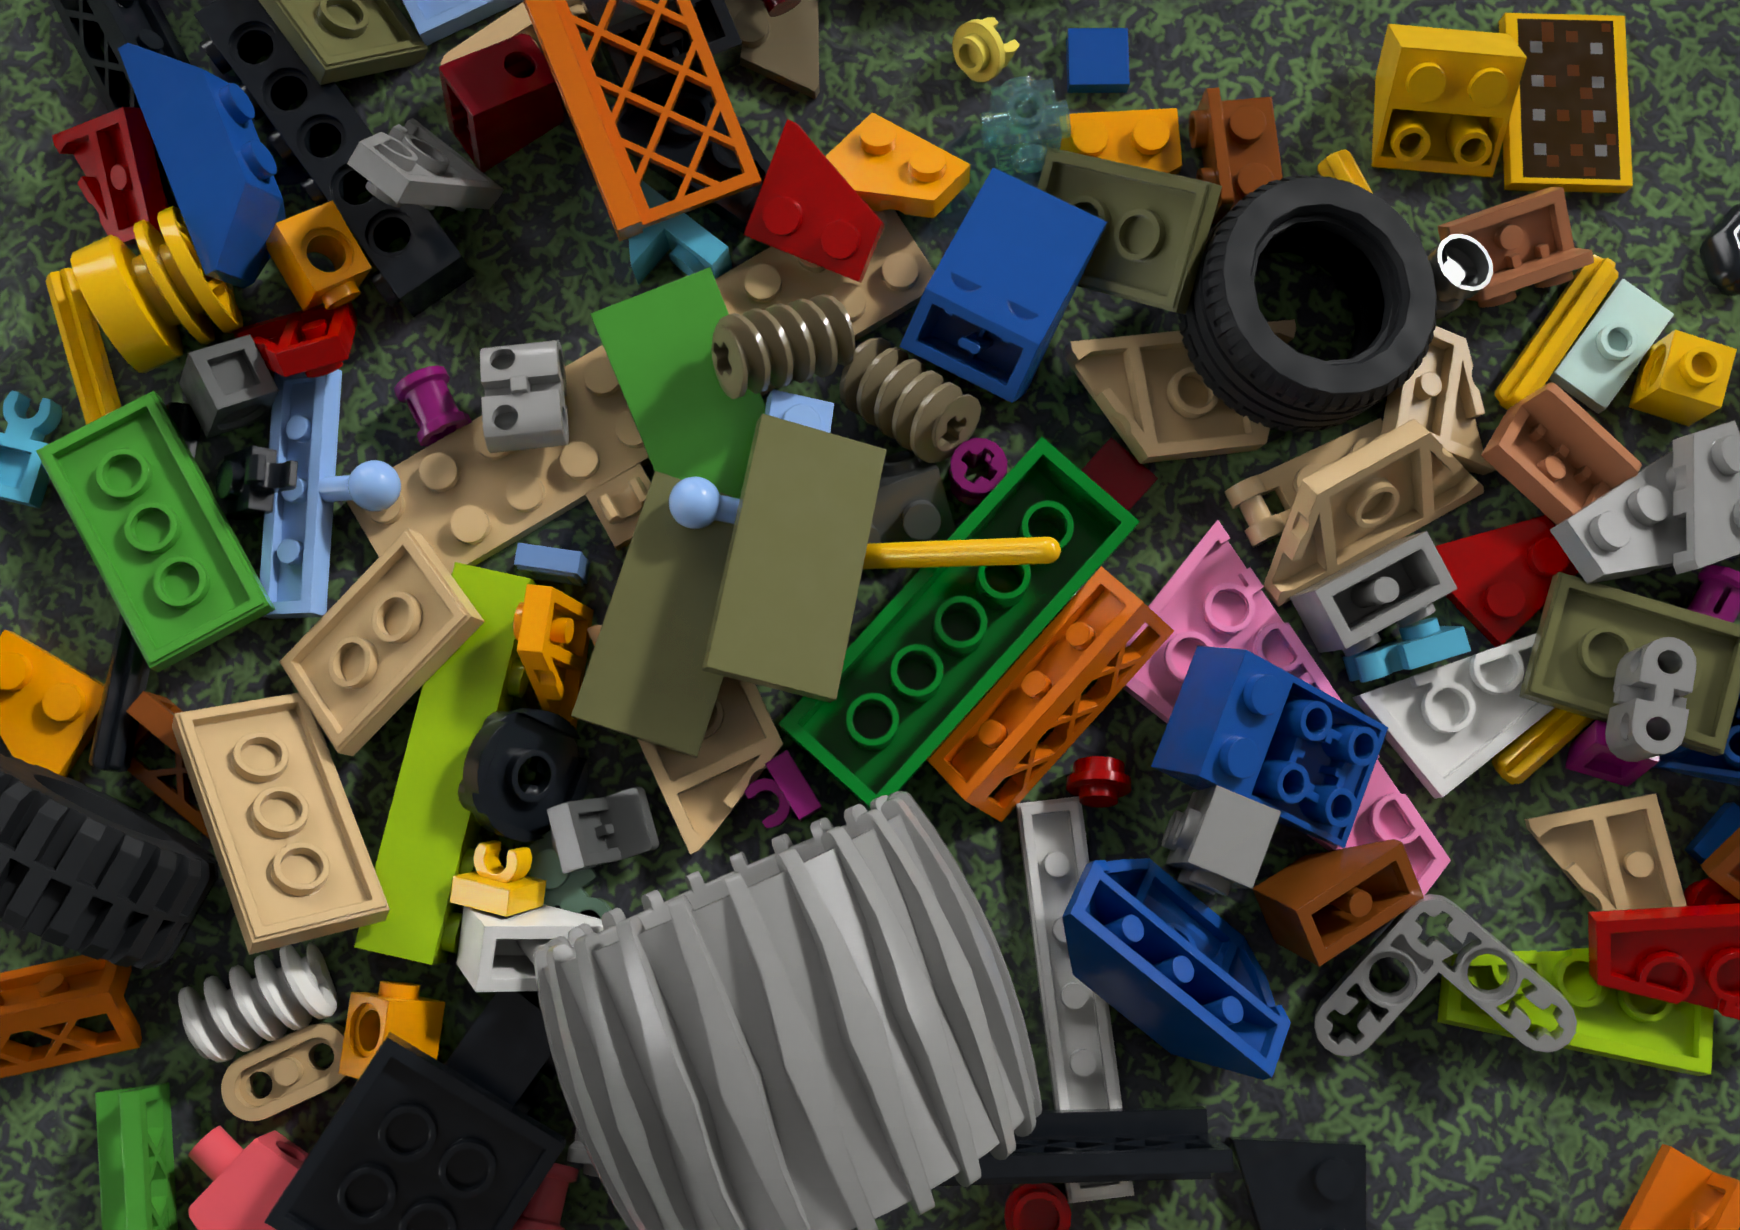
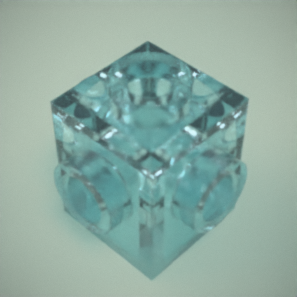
[980,77,1071,173]

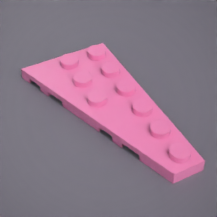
[1123,520,1451,896]

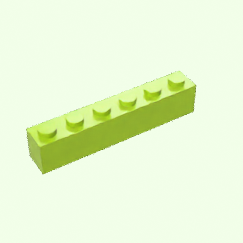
[354,562,537,965]

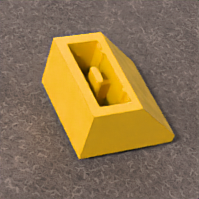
[1371,24,1527,178]

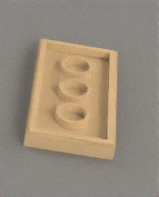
[172,693,390,955]

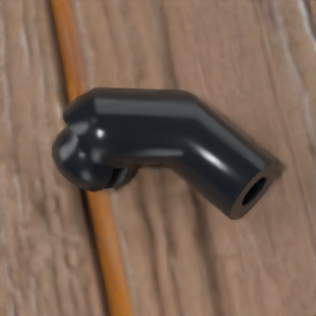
[1700,204,1740,296]

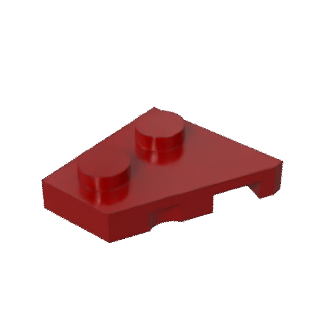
[52,107,169,245]
[743,119,885,283]
[233,301,358,378]
[1435,515,1578,647]

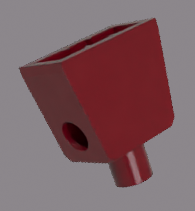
[438,33,563,173]

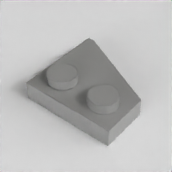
[1672,420,1740,574]

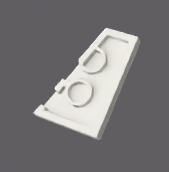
[1353,633,1554,799]

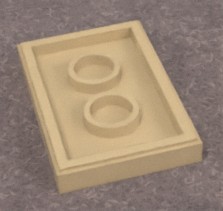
[279,528,485,756]

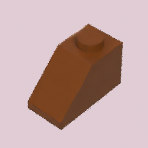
[1252,839,1424,967]

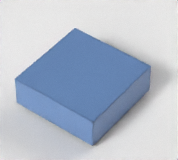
[514,543,590,587]

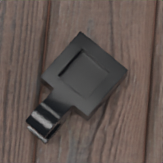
[216,446,298,520]

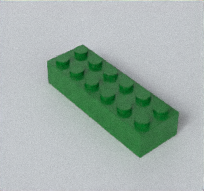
[779,437,1140,810]

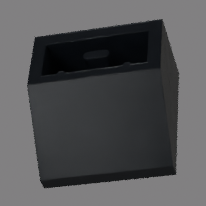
[580,0,742,109]

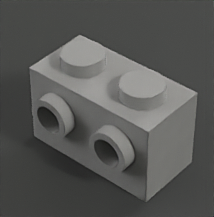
[1290,531,1458,657]
[1162,785,1281,896]

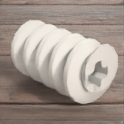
[178,942,338,1063]

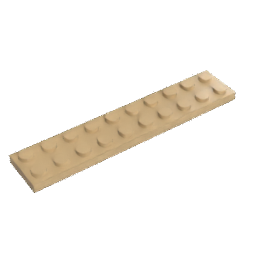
[346,209,935,575]

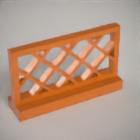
[523,0,762,242]

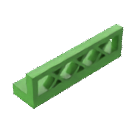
[95,1082,178,1230]

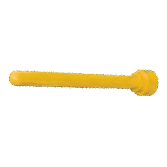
[863,536,1061,569]

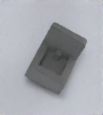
[546,787,659,874]

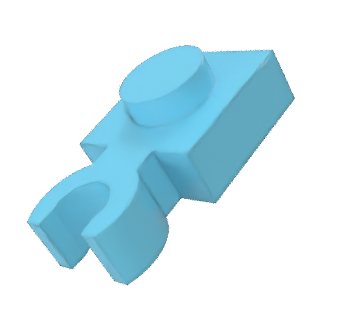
[0,390,62,509]
[1343,618,1471,683]

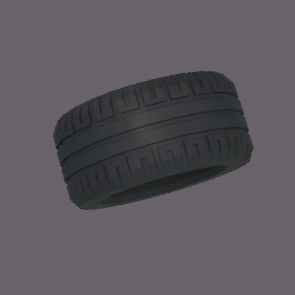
[1178,175,1438,432]

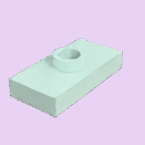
[1549,279,1674,414]

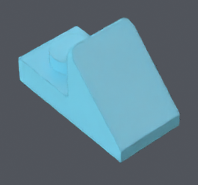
[628,181,732,284]

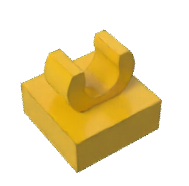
[450,840,547,917]

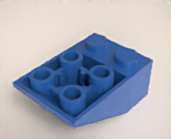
[899,168,1108,403]
[1151,646,1388,848]

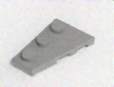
[347,118,504,212]
[1550,450,1740,584]

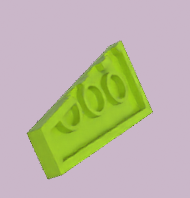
[1437,948,1714,1076]

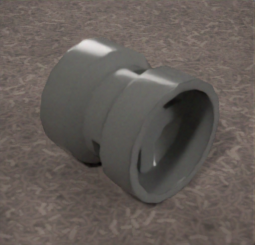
[1427,234,1493,319]

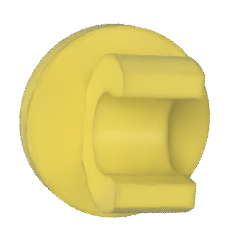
[952,17,1020,82]

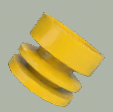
[70,206,243,373]

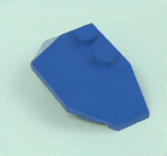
[118,43,286,289]
[1062,858,1291,1080]

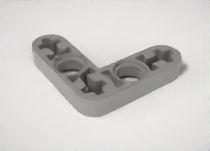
[1314,894,1577,1057]

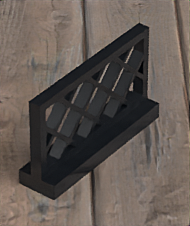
[939,1106,1234,1186]

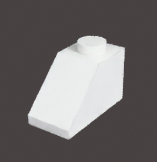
[456,904,604,992]

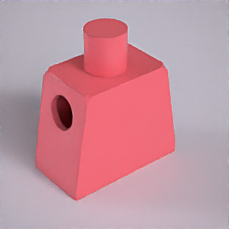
[188,1125,308,1230]

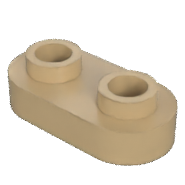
[221,1022,349,1121]

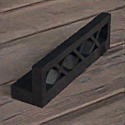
[51,0,190,181]

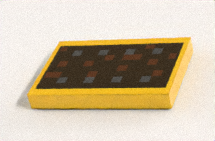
[1499,13,1633,193]

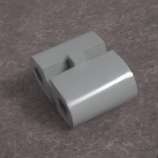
[480,340,569,453]
[1605,637,1696,762]

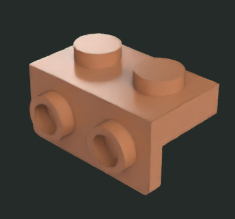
[1437,187,1594,308]
[1481,382,1642,525]

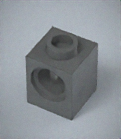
[179,335,279,439]

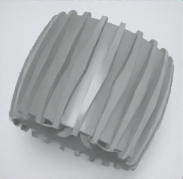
[533,791,1042,1230]

